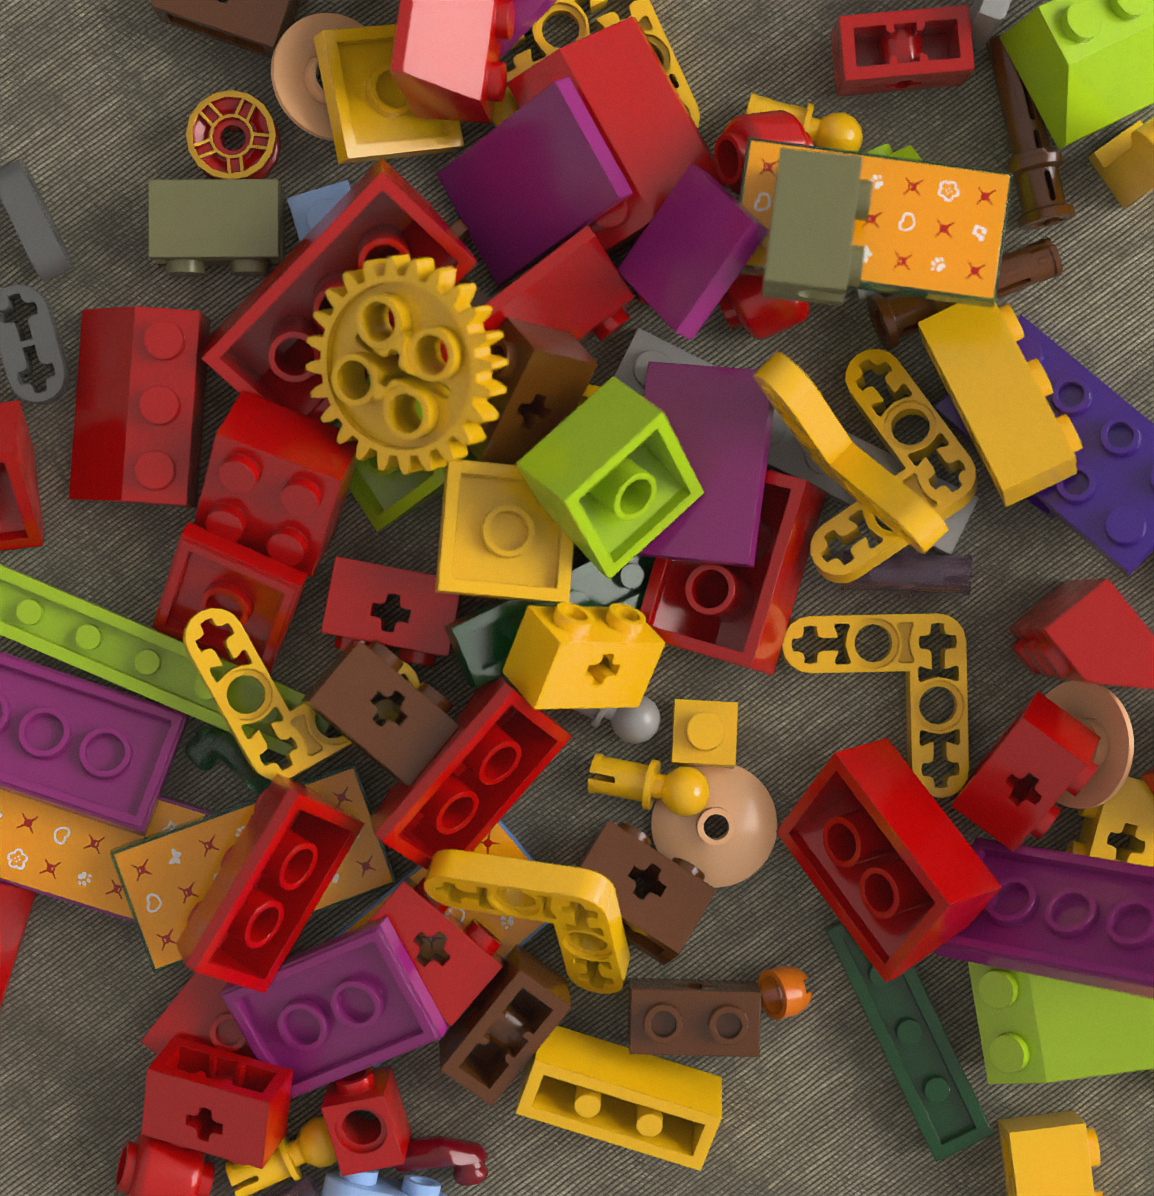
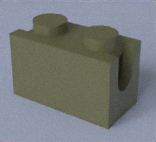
[762,148,873,306]
[148,179,285,277]

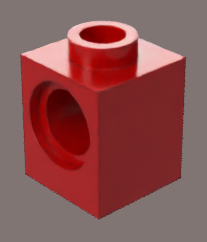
[321,1065,411,1176]

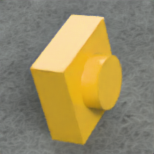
[670,699,738,768]

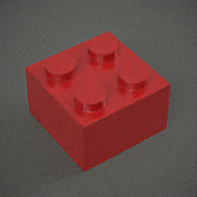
[194,391,359,578]

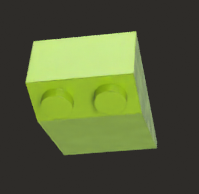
[968,962,1154,1084]

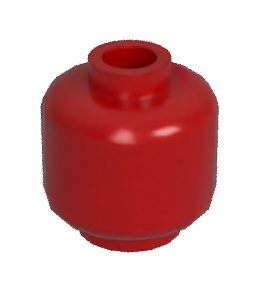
[714,110,814,197]
[719,265,810,340]
[115,1132,214,1196]

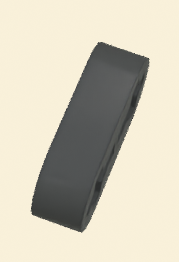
[0,159,74,282]
[0,284,71,405]

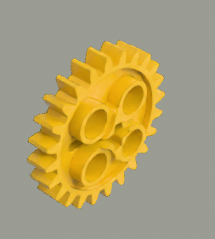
[306,255,508,474]

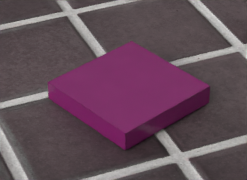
[617,163,770,340]

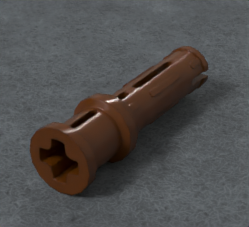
[986,35,1076,230]
[867,237,1063,350]

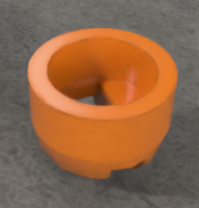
[758,966,813,1020]

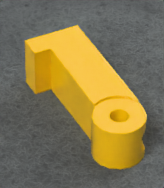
[1088,117,1154,209]

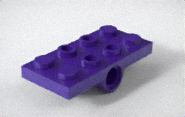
[935,315,1154,577]

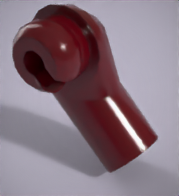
[395,1135,489,1186]

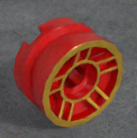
[186,90,281,179]

